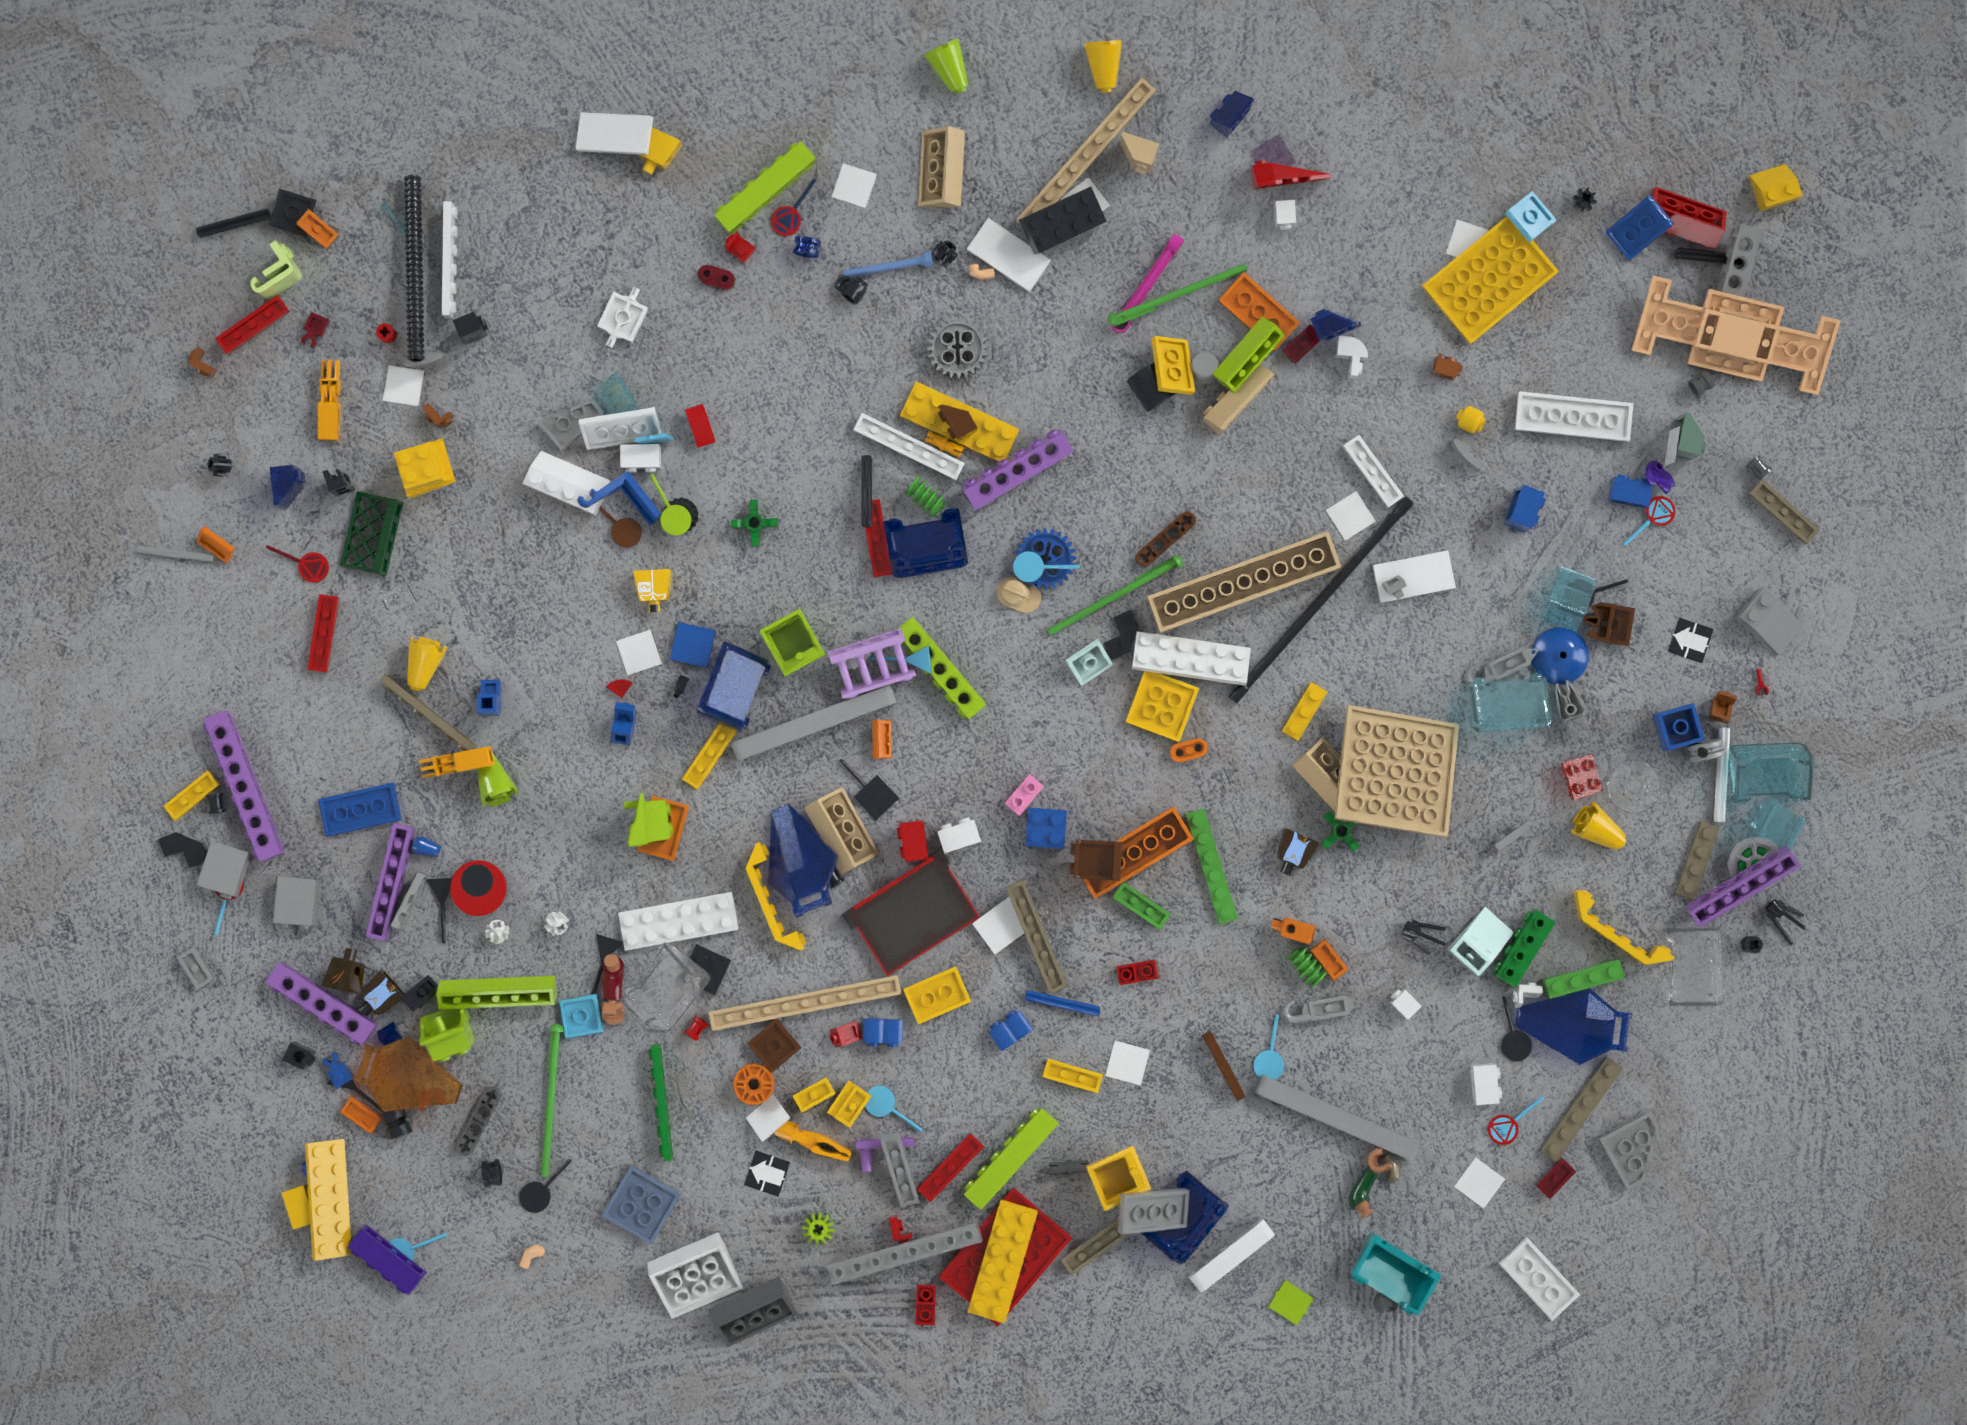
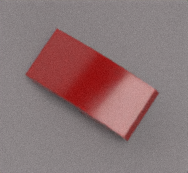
[684,404,716,448]
[1116,959,1159,985]
[915,1285,936,1326]

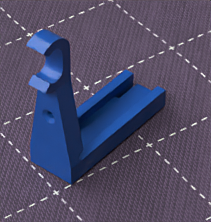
[577,472,662,526]

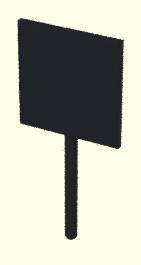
[840,759,899,820]

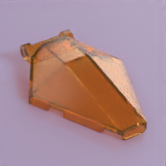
[353,1037,463,1112]

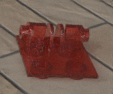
[1560,754,1604,800]

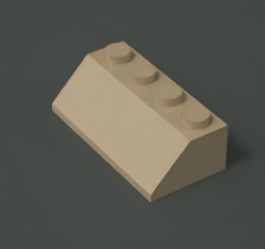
[918,126,965,208]
[1203,365,1275,435]
[1292,737,1345,822]
[804,787,879,875]

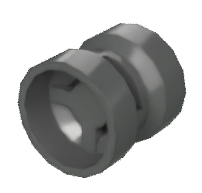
[1688,371,1715,397]

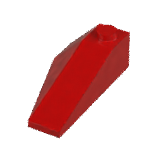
[1250,160,1331,190]

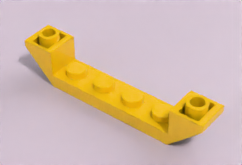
[746,842,807,950]
[1574,889,1675,965]

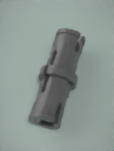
[1049,1160,1089,1175]

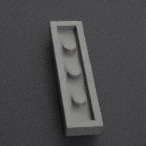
[880,1132,919,1207]

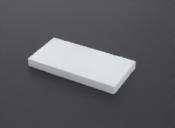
[576,112,653,155]
[967,218,1051,293]
[579,407,662,450]
[1372,550,1456,603]
[1499,1237,1580,1321]

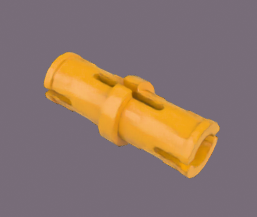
[925,431,964,458]

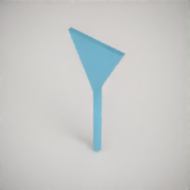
[870,646,931,674]

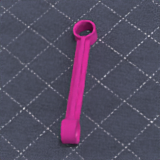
[1111,234,1184,333]

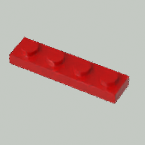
[215,295,290,355]
[865,499,893,578]
[307,594,340,673]
[917,1133,984,1203]

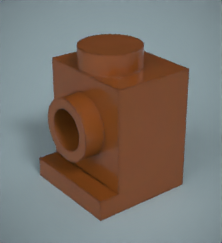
[1431,353,1463,380]

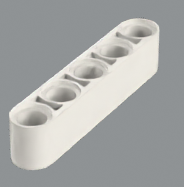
[1188,1219,1275,1292]

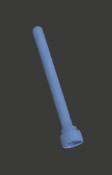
[842,251,934,278]

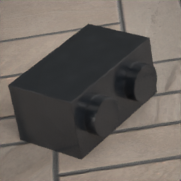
[453,311,488,344]

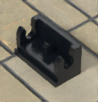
[322,469,355,496]

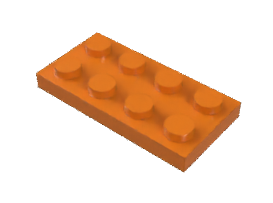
[1218,272,1300,352]

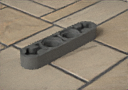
[456,1086,502,1156]

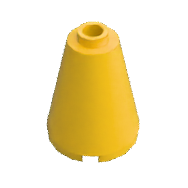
[1084,40,1122,93]
[407,636,447,691]
[1571,802,1626,850]

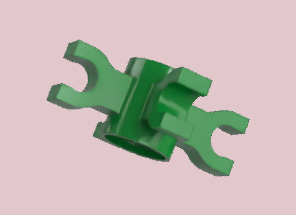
[731,500,778,547]
[1321,811,1360,851]

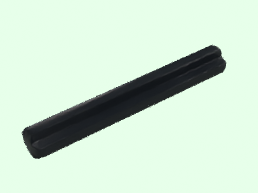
[196,208,271,238]
[1675,248,1742,265]
[861,455,872,528]

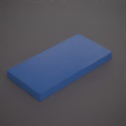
[318,782,402,837]

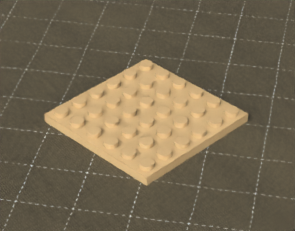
[1334,705,1459,838]

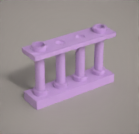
[828,628,916,699]

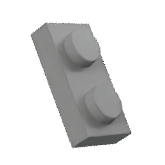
[1492,822,1530,851]
[177,947,215,990]

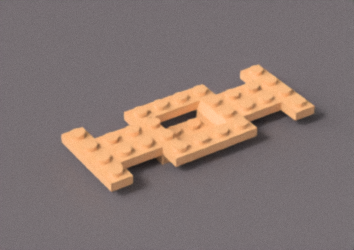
[1631,275,1841,395]

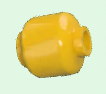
[1456,406,1486,434]

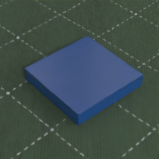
[670,622,716,668]

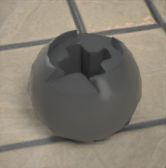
[1374,1293,1399,1313]

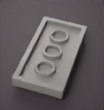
[1118,1188,1190,1234]

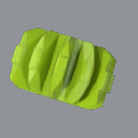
[802,1212,835,1246]

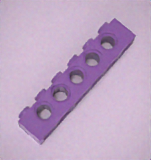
[961,429,1074,510]
[366,823,416,941]
[1686,845,1801,928]
[266,962,379,1045]

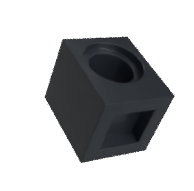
[282,1041,316,1070]

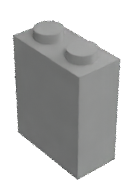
[197,841,252,899]
[273,876,320,929]

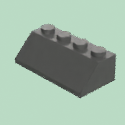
[709,1276,798,1347]

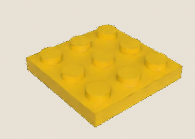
[1125,671,1199,742]

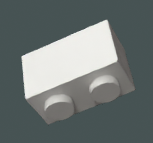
[620,444,661,473]
[937,817,981,853]
[1470,1063,1502,1105]

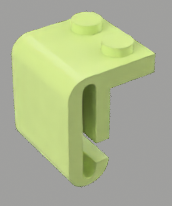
[251,240,302,300]

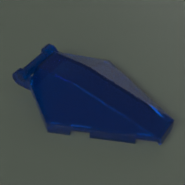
[768,803,838,918]
[1515,988,1632,1065]

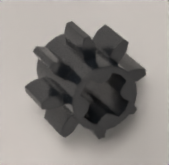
[1572,187,1597,212]
[933,241,958,264]
[208,453,232,477]

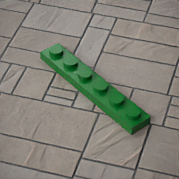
[648,1043,673,1161]

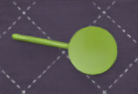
[650,474,691,536]

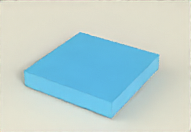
[1505,191,1557,242]
[559,994,604,1039]

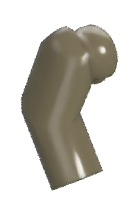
[1381,1153,1400,1183]

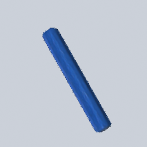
[1025,990,1100,1016]

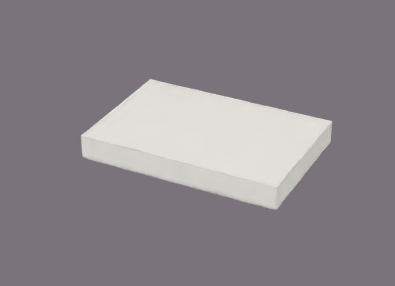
[972,897,1041,954]

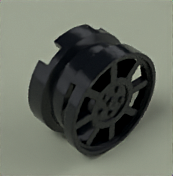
[481,1159,502,1188]

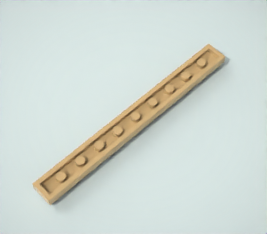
[1016,78,1156,223]
[709,975,902,1031]

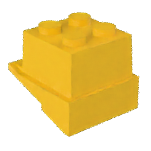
[394,438,456,499]
[1086,1145,1151,1211]

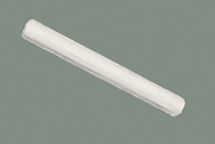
[1714,727,1730,823]

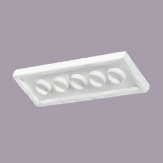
[1514,391,1633,442]
[1132,631,1251,686]
[618,892,739,951]

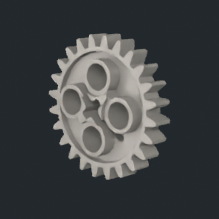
[927,317,989,380]

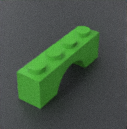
[1541,958,1625,999]

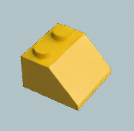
[1748,164,1803,212]

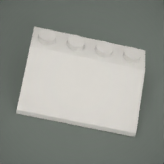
[647,1232,743,1319]

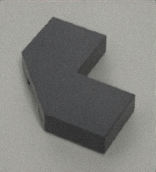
[1104,610,1138,660]
[158,832,207,868]

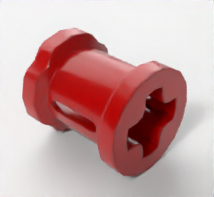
[376,323,397,344]
[684,1015,709,1041]

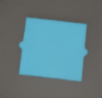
[635,433,674,444]

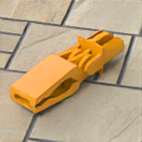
[318,359,342,441]
[419,746,495,778]
[774,1120,852,1161]

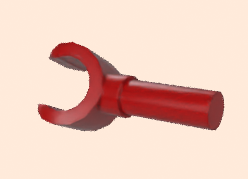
[1755,669,1769,696]

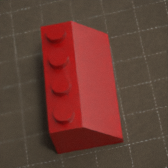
[1651,186,1727,249]

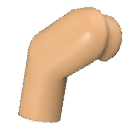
[968,264,995,280]
[519,1245,545,1269]

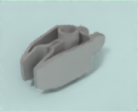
[1555,680,1589,735]

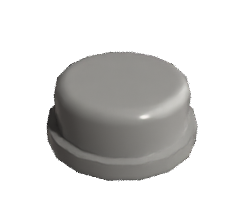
[1191,352,1220,384]

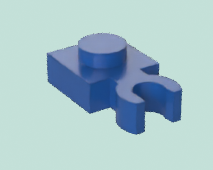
[323,1053,354,1089]

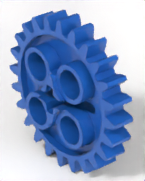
[1015,528,1077,590]

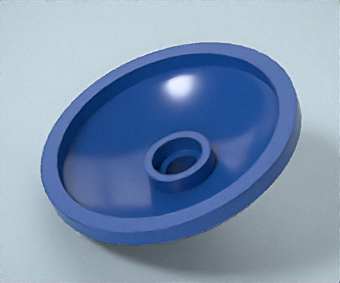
[1531,627,1589,685]

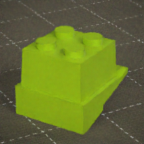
[759,609,826,676]
[623,793,673,848]
[419,1008,475,1063]

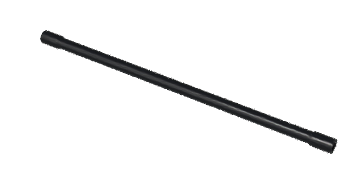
[1229,496,1414,704]

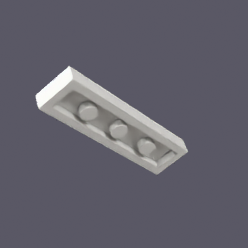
[1343,435,1404,508]

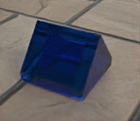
[377,1022,403,1048]

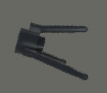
[1765,898,1805,945]
[1402,920,1447,954]

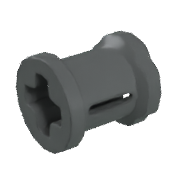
[1746,455,1772,480]

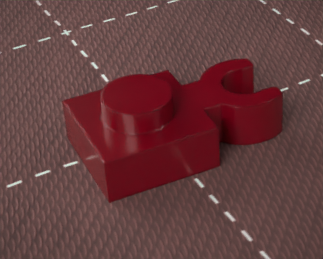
[301,312,330,348]

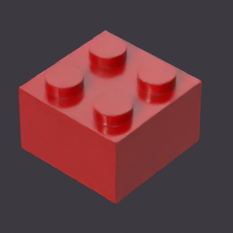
[896,820,929,862]

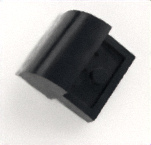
[1126,362,1177,412]

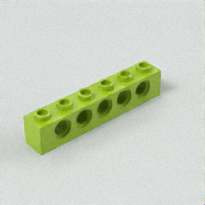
[898,616,987,720]

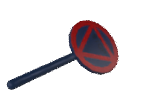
[771,178,816,236]

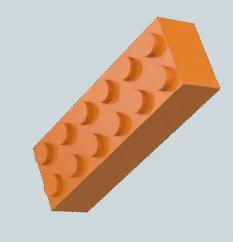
[1082,806,1194,899]

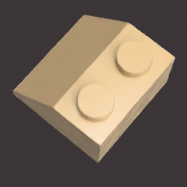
[1120,132,1159,175]

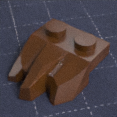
[1582,602,1636,647]

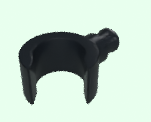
[673,675,690,698]

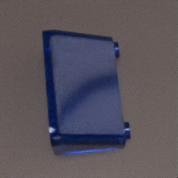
[883,508,968,578]
[697,641,771,733]
[1141,1170,1229,1265]

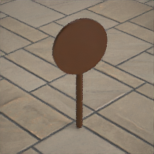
[599,506,642,548]

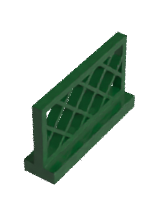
[340,491,404,576]

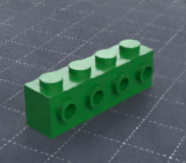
[1493,909,1556,988]

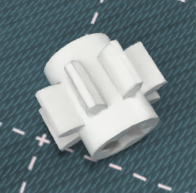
[544,911,569,936]
[485,920,509,944]

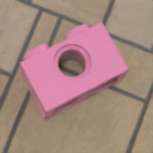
[1005,774,1044,816]

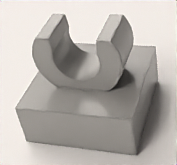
[1381,575,1407,599]

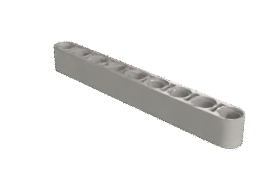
[731,685,897,762]
[1255,1075,1420,1161]

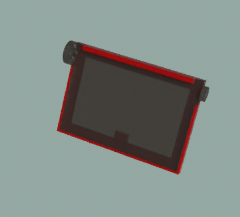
[841,852,980,976]

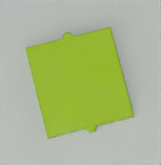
[1268,1280,1314,1325]

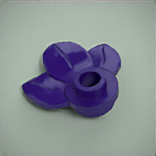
[1645,460,1675,494]

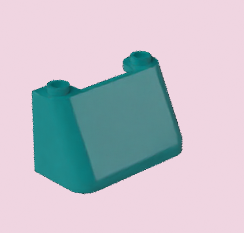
[1350,1232,1442,1316]

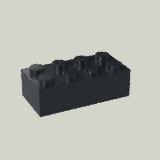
[1019,187,1107,255]

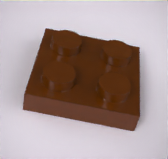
[747,1018,802,1073]

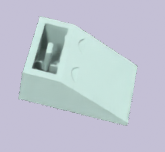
[1446,907,1514,976]

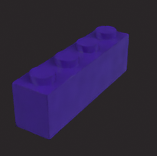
[348,1225,427,1295]

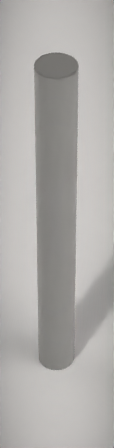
[137,546,215,562]

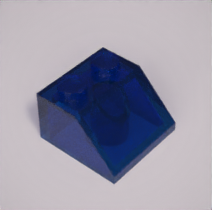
[1209,91,1254,138]
[1310,309,1362,341]
[269,465,306,510]

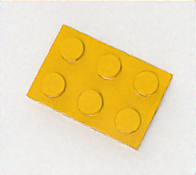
[1151,336,1195,395]
[903,966,971,1024]

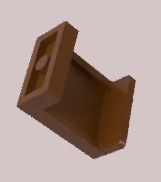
[1070,839,1122,881]

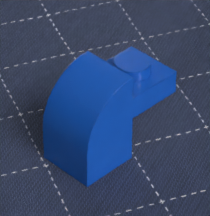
[477,680,502,716]
[611,702,637,746]

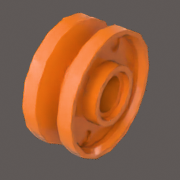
[734,1063,775,1105]

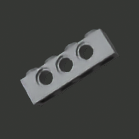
[1716,223,1763,297]

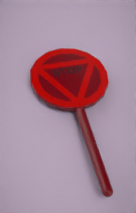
[266,545,329,583]

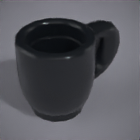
[834,276,868,305]

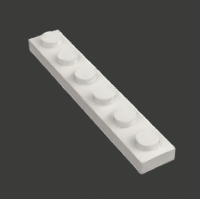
[442,201,458,319]
[853,413,965,481]

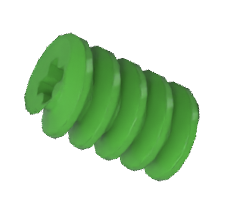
[906,475,948,517]
[1285,947,1327,989]

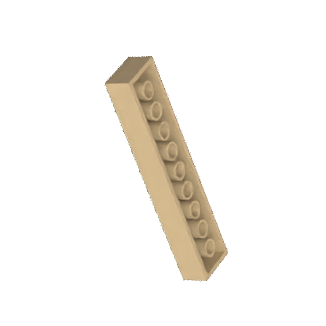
[1146,531,1341,634]

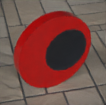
[450,860,507,916]

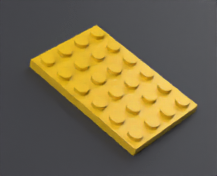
[1421,216,1559,345]

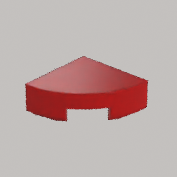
[606,679,633,698]

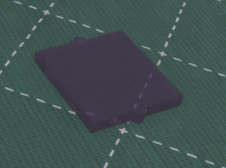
[1252,135,1296,166]

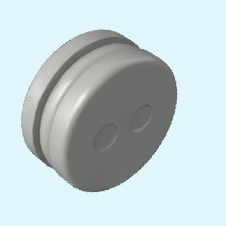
[1687,738,1726,762]

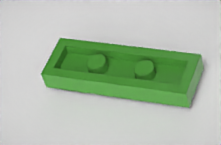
[1113,882,1171,930]

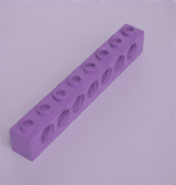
[203,710,285,862]

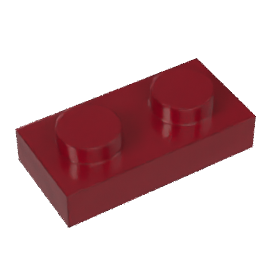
[1282,324,1323,364]
[1535,1157,1577,1199]

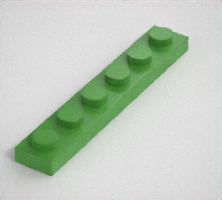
[1185,808,1238,924]

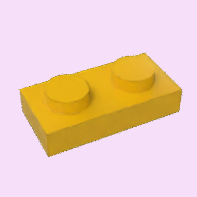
[793,1076,836,1112]

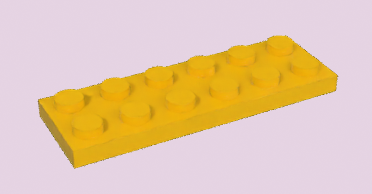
[900,381,1020,462]
[305,1139,352,1261]
[968,1199,1038,1324]

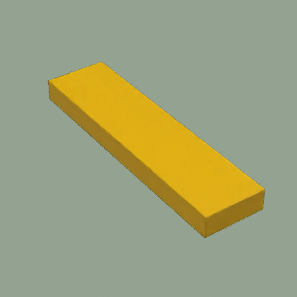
[682,716,741,790]

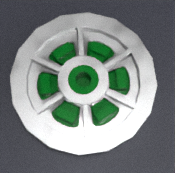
[1727,837,1779,890]

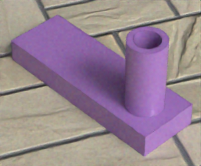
[856,1137,915,1172]

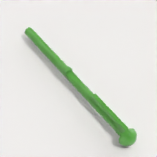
[1107,264,1247,326]
[1047,555,1183,635]
[541,1024,564,1177]

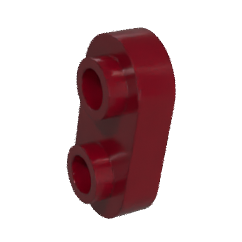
[697,265,735,290]

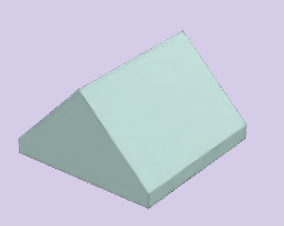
[1065,639,1113,686]

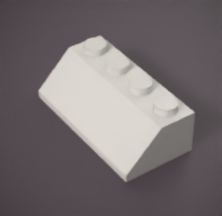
[523,451,611,516]

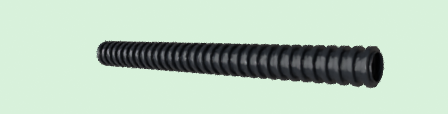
[404,175,425,362]

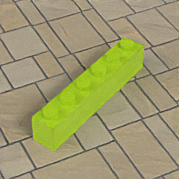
[714,141,817,235]
[436,976,557,1010]
[964,1106,1059,1210]

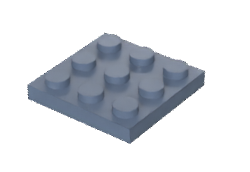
[602,1165,682,1245]

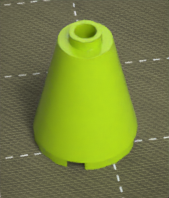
[924,38,969,95]
[477,754,519,807]

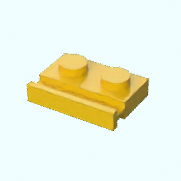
[827,1080,872,1128]

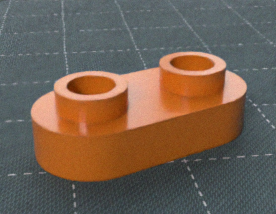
[1170,738,1208,763]

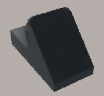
[400,975,438,1012]

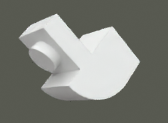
[1335,336,1368,379]

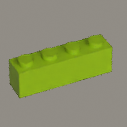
[1212,316,1285,393]

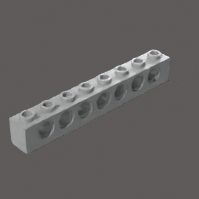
[827,1222,983,1285]

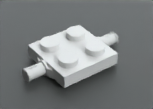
[597,286,649,348]

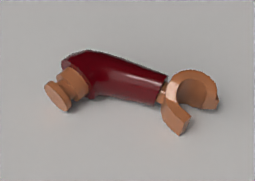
[601,954,624,1025]

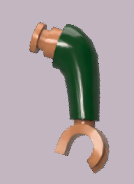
[1349,1148,1393,1219]

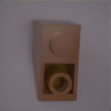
[938,404,978,442]

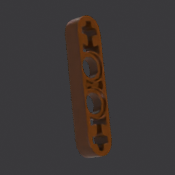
[1135,512,1196,567]
[1202,1031,1246,1102]

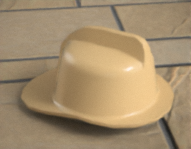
[996,577,1042,613]

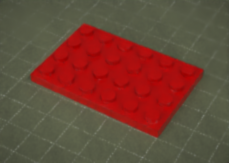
[938,1187,1072,1327]

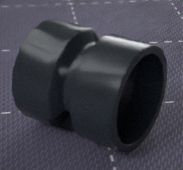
[380,1106,413,1140]

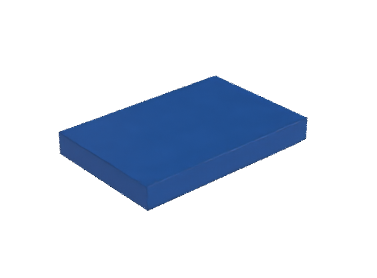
[1605,195,1674,261]

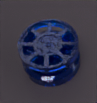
[793,236,821,258]

